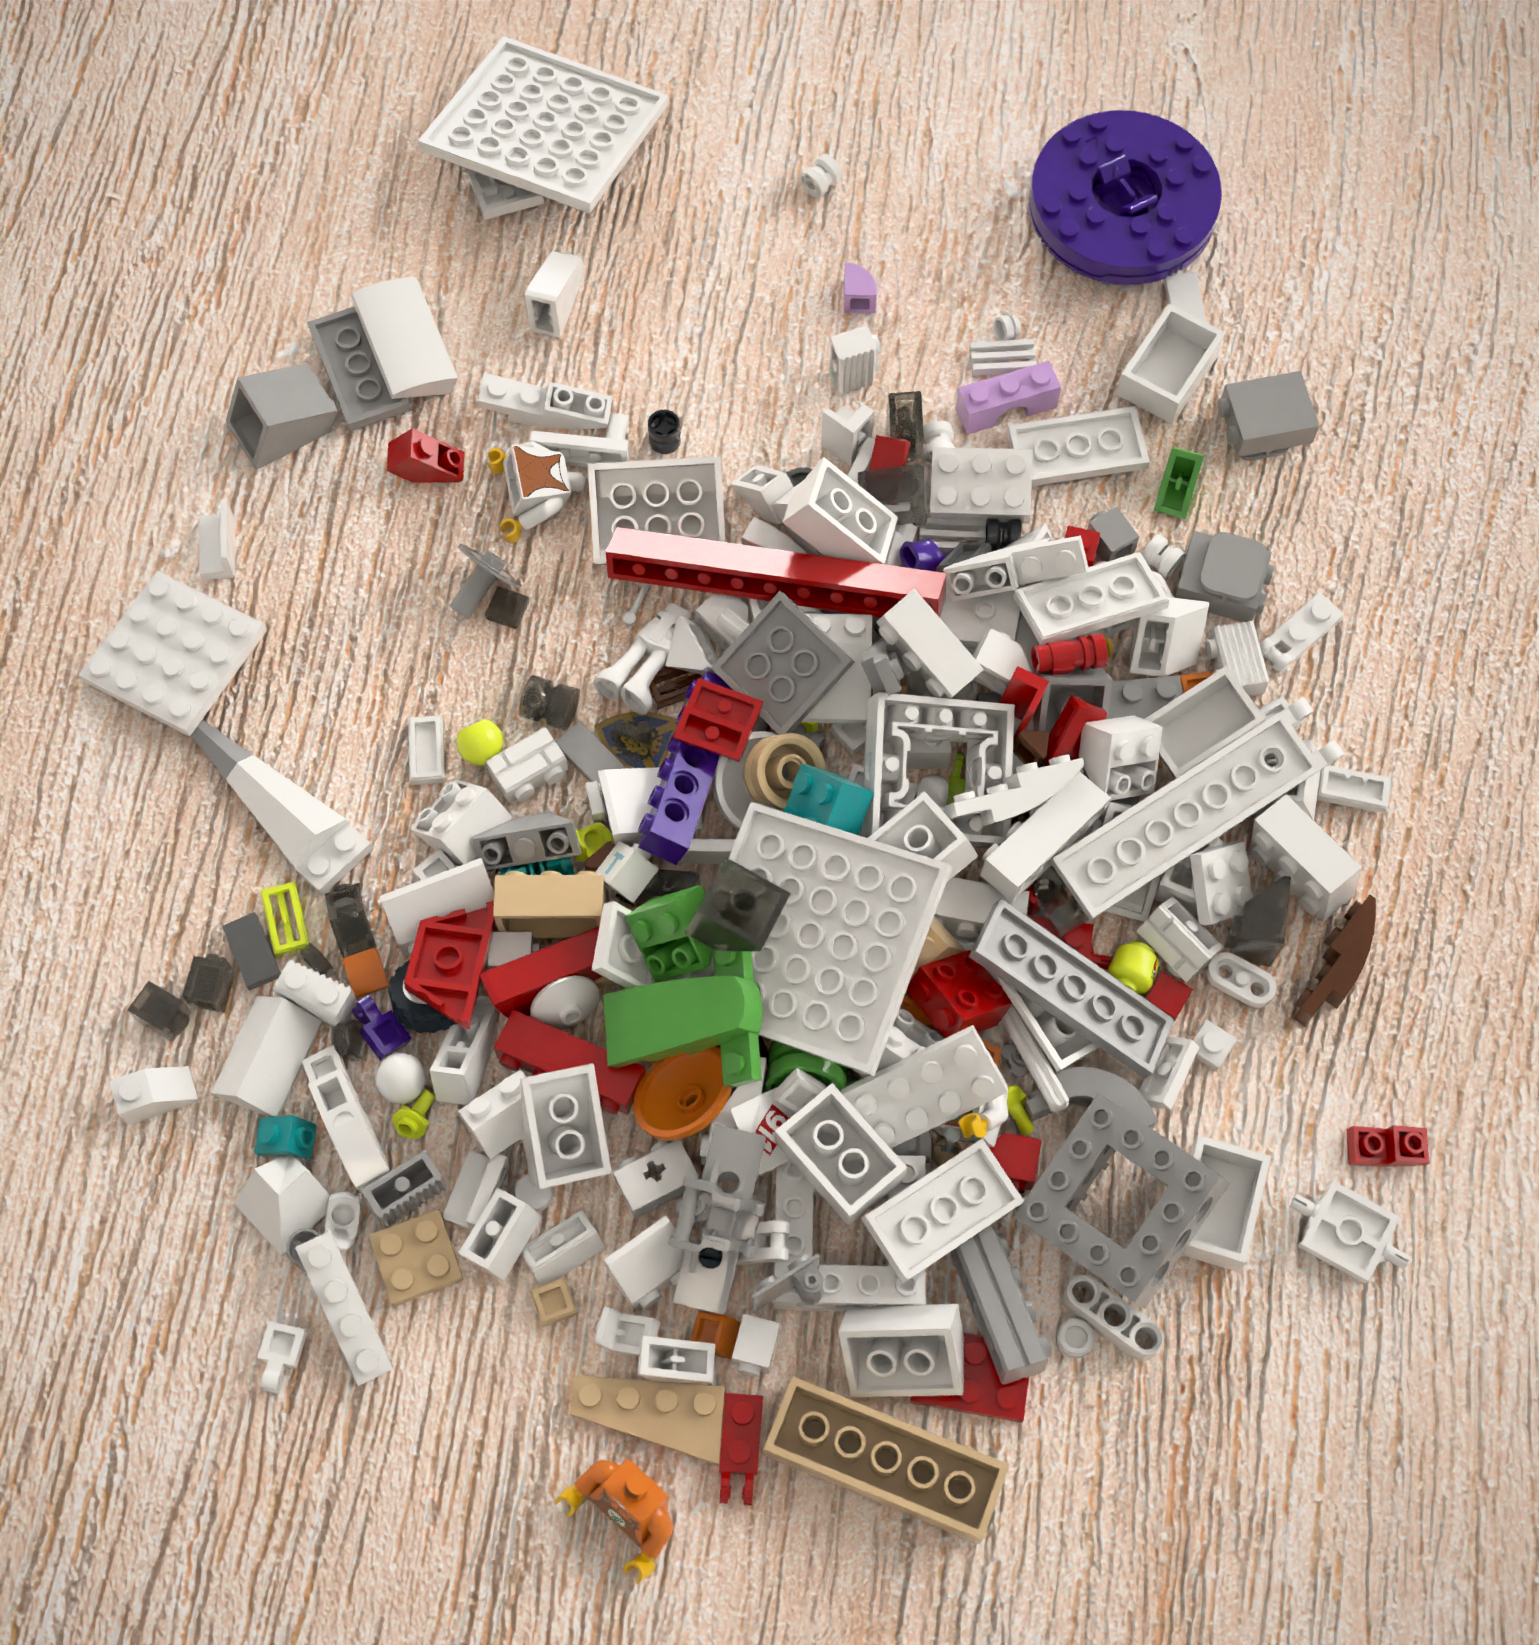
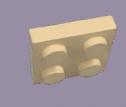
[369,1209,464,1307]

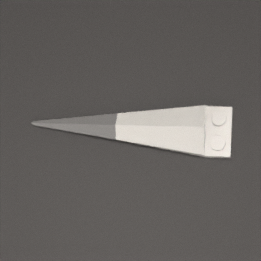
[191,720,374,896]

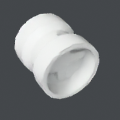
[799,154,843,199]
[921,421,955,465]
[1141,534,1186,580]

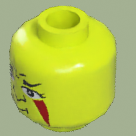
[1108,941,1159,994]

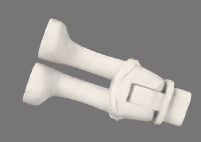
[593,603,692,715]

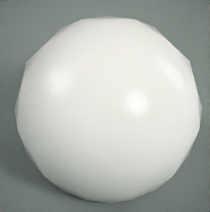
[375,1053,426,1104]

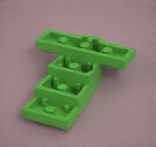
[603,933,763,1088]

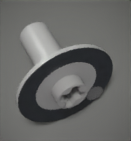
[449,544,522,619]

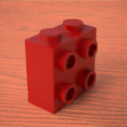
[906,950,1013,1039]

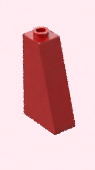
[479,926,603,1018]

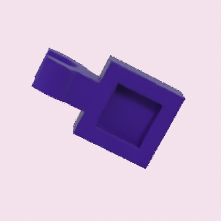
[351,995,412,1061]

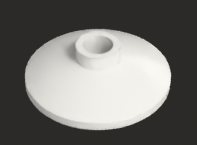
[530,976,600,1030]

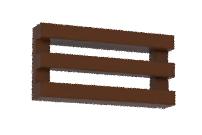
[649,667,702,710]

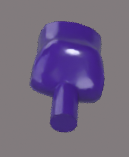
[899,538,949,572]

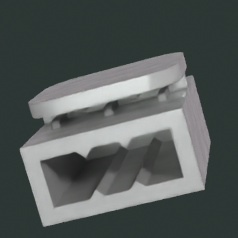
[1217,371,1320,461]
[1174,531,1275,622]

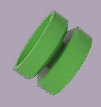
[765,1041,848,1093]

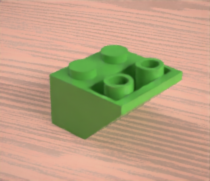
[624,885,716,982]

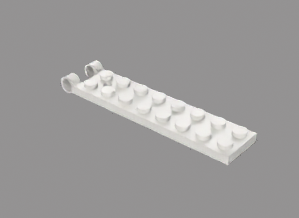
[1050,697,1345,921]

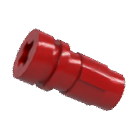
[1031,633,1108,675]

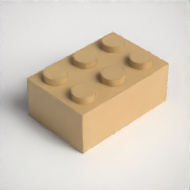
[493,871,609,940]

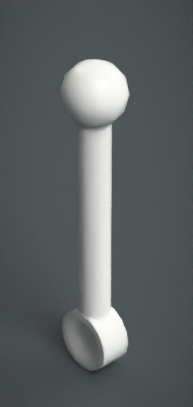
[623,583,651,627]

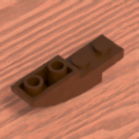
[1293,894,1376,1027]

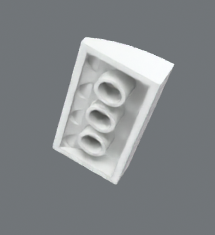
[351,277,458,399]

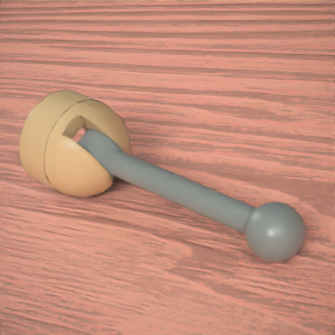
[932,1127,962,1167]

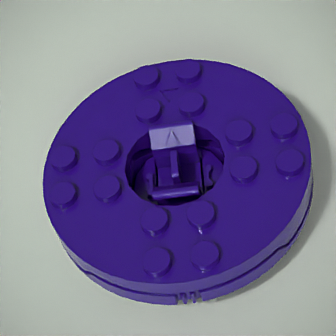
[1029,110,1222,285]

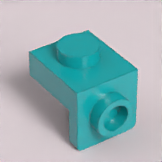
[254,1115,317,1160]

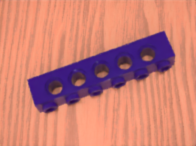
[638,670,733,865]

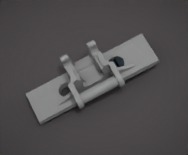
[668,1124,766,1315]

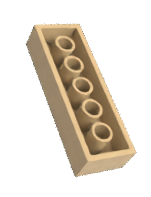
[763,1376,1010,1544]

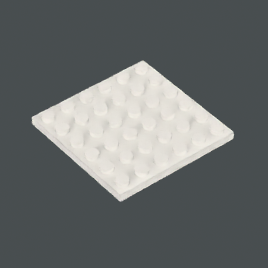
[418,36,669,213]
[682,802,952,1076]

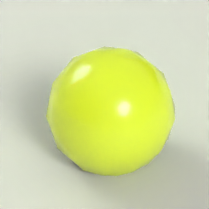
[456,718,504,766]

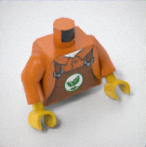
[554,1459,673,1583]

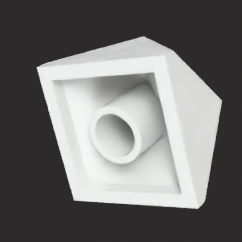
[234,1155,330,1256]

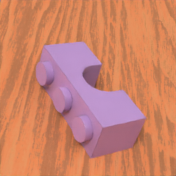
[955,361,1061,435]

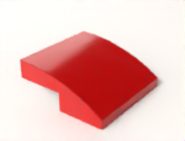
[673,678,763,762]

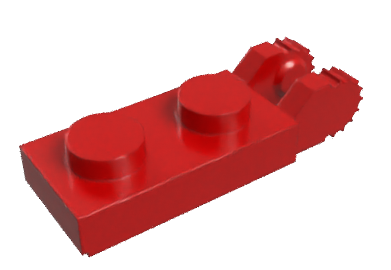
[719,1393,763,1506]

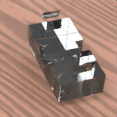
[1028,865,1089,937]

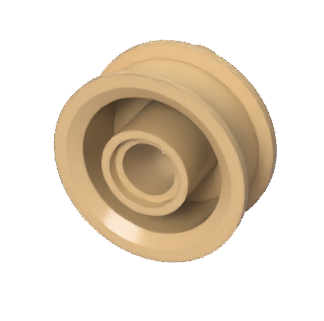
[743,733,826,810]

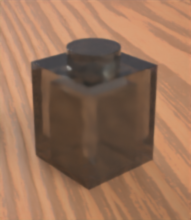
[182,954,236,1013]
[127,981,192,1042]

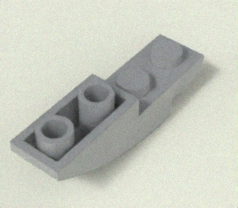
[861,637,912,696]

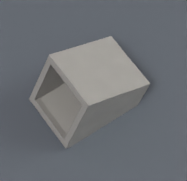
[225,363,338,470]

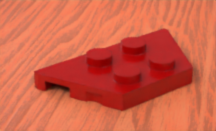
[404,901,495,1029]

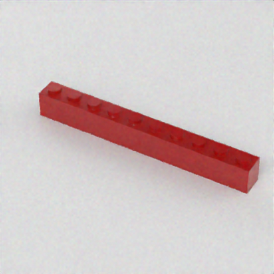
[606,527,946,618]

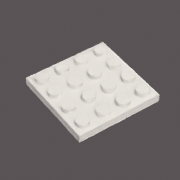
[78,571,267,737]

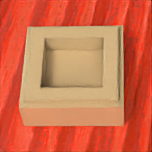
[530,1277,578,1327]

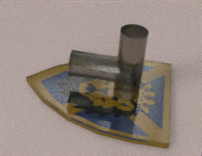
[594,712,677,769]

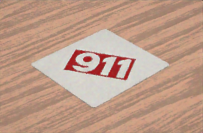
[730,1087,796,1175]

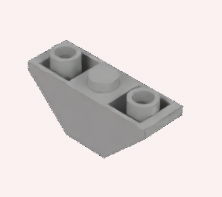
[472,812,582,870]

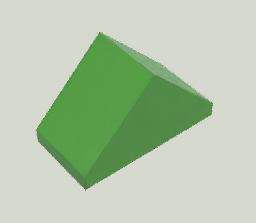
[1154,446,1204,519]

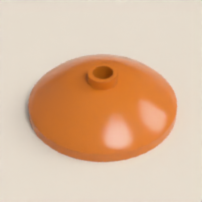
[633,1046,732,1141]

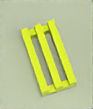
[260,881,311,958]

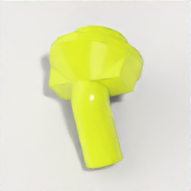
[1007,1085,1034,1135]
[392,1088,436,1139]

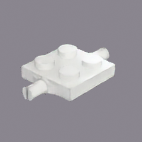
[1289,1180,1411,1284]

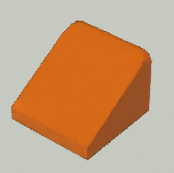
[342,948,389,998]
[689,1311,741,1359]

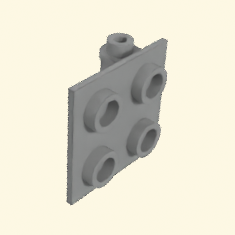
[752,1253,824,1313]

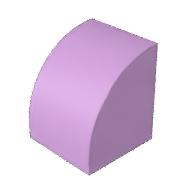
[844,262,877,313]

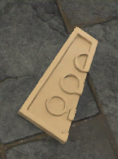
[570,1375,725,1466]

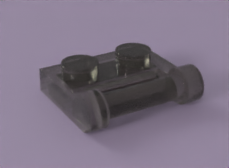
[858,464,927,526]

